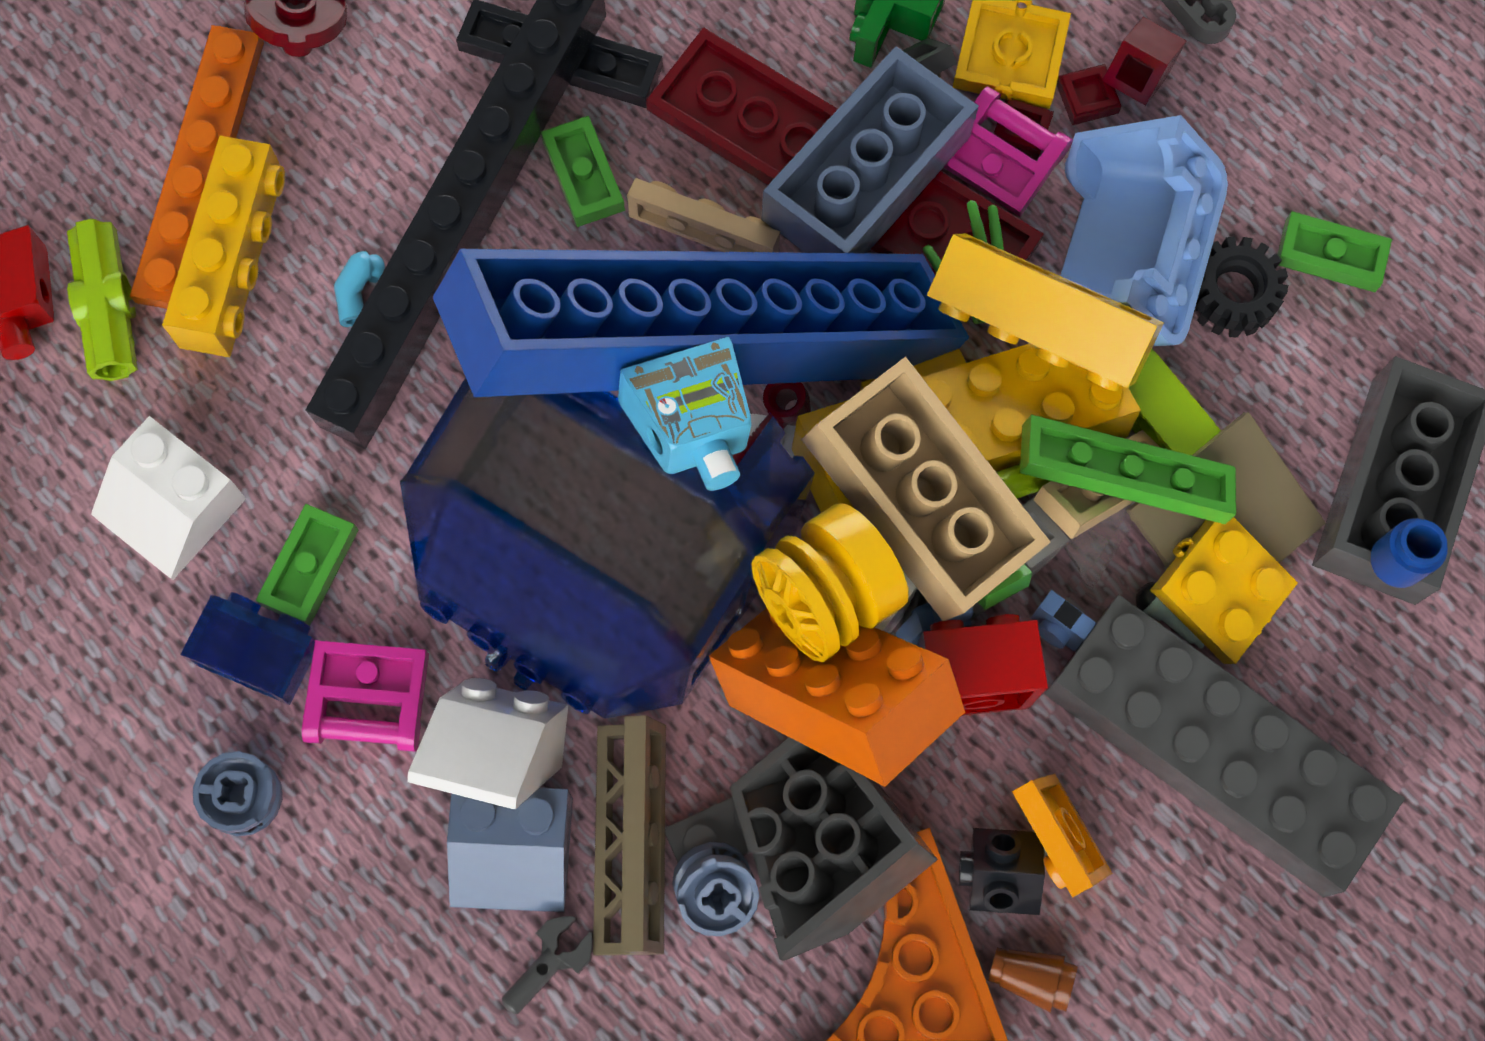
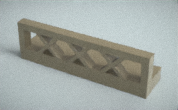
[593,715,666,956]

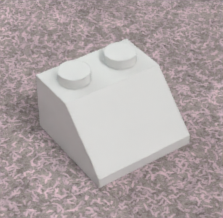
[91,416,246,580]
[408,678,568,809]

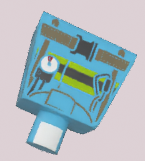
[618,337,752,491]

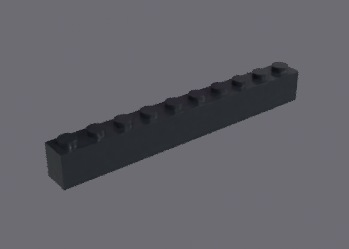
[305,0,606,449]

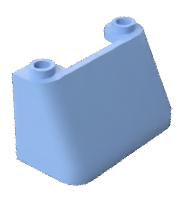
[1060,115,1228,346]

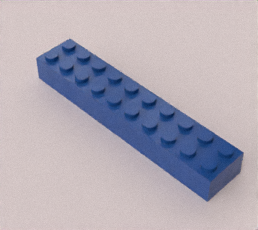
[433,249,969,397]

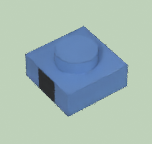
[1030,590,1097,651]

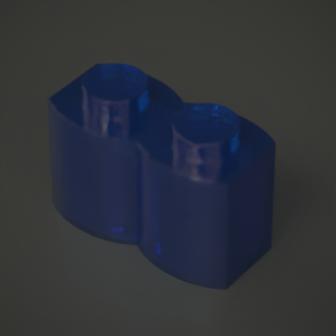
[180,592,315,705]

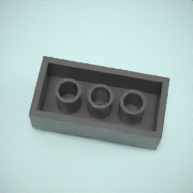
[1312,356,1485,605]

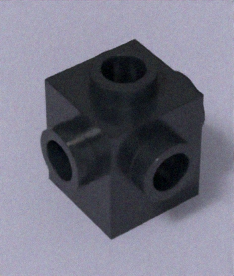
[959,828,1045,915]

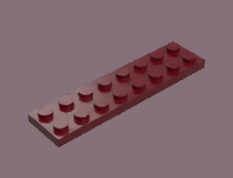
[646,27,1044,275]

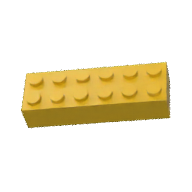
[791,343,1141,513]

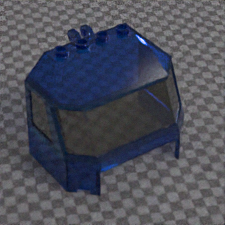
[400,377,815,719]

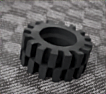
[1194,236,1289,338]

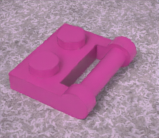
[943,86,1073,217]
[302,640,429,752]

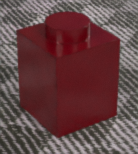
[1102,16,1187,106]

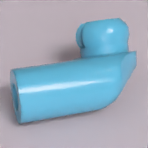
[334,251,385,327]

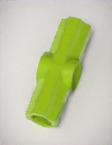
[67,219,138,381]

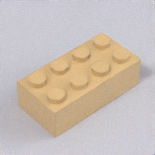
[801,356,1050,621]

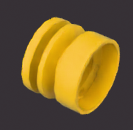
[751,503,908,662]

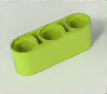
[1129,349,1221,455]

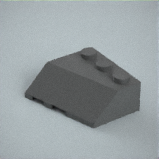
[730,737,938,961]

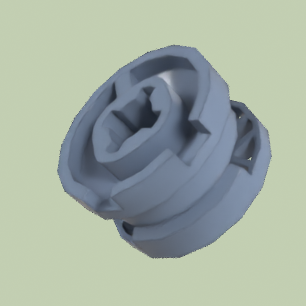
[193,751,283,837]
[672,842,759,936]

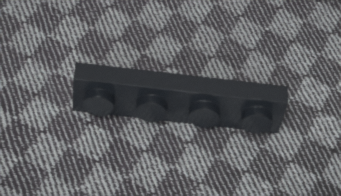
[456,0,663,108]

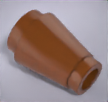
[988,947,1078,1013]

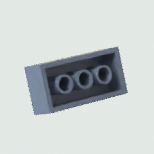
[761,46,979,253]

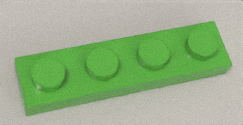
[1020,415,1236,524]

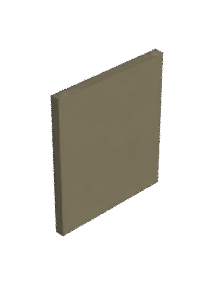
[1126,412,1326,568]

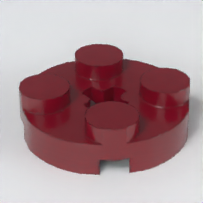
[244,0,347,57]

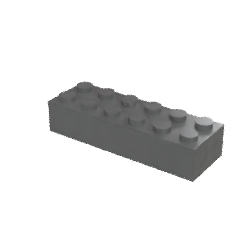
[1045,594,1405,897]

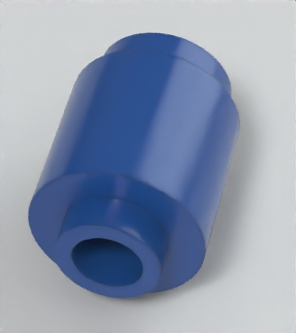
[1370,518,1448,588]

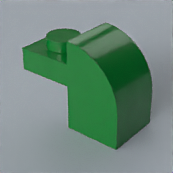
[849,0,945,68]

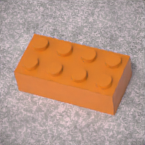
[709,608,965,787]

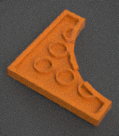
[825,828,1008,1041]

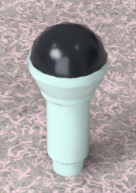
[1135,582,1205,649]

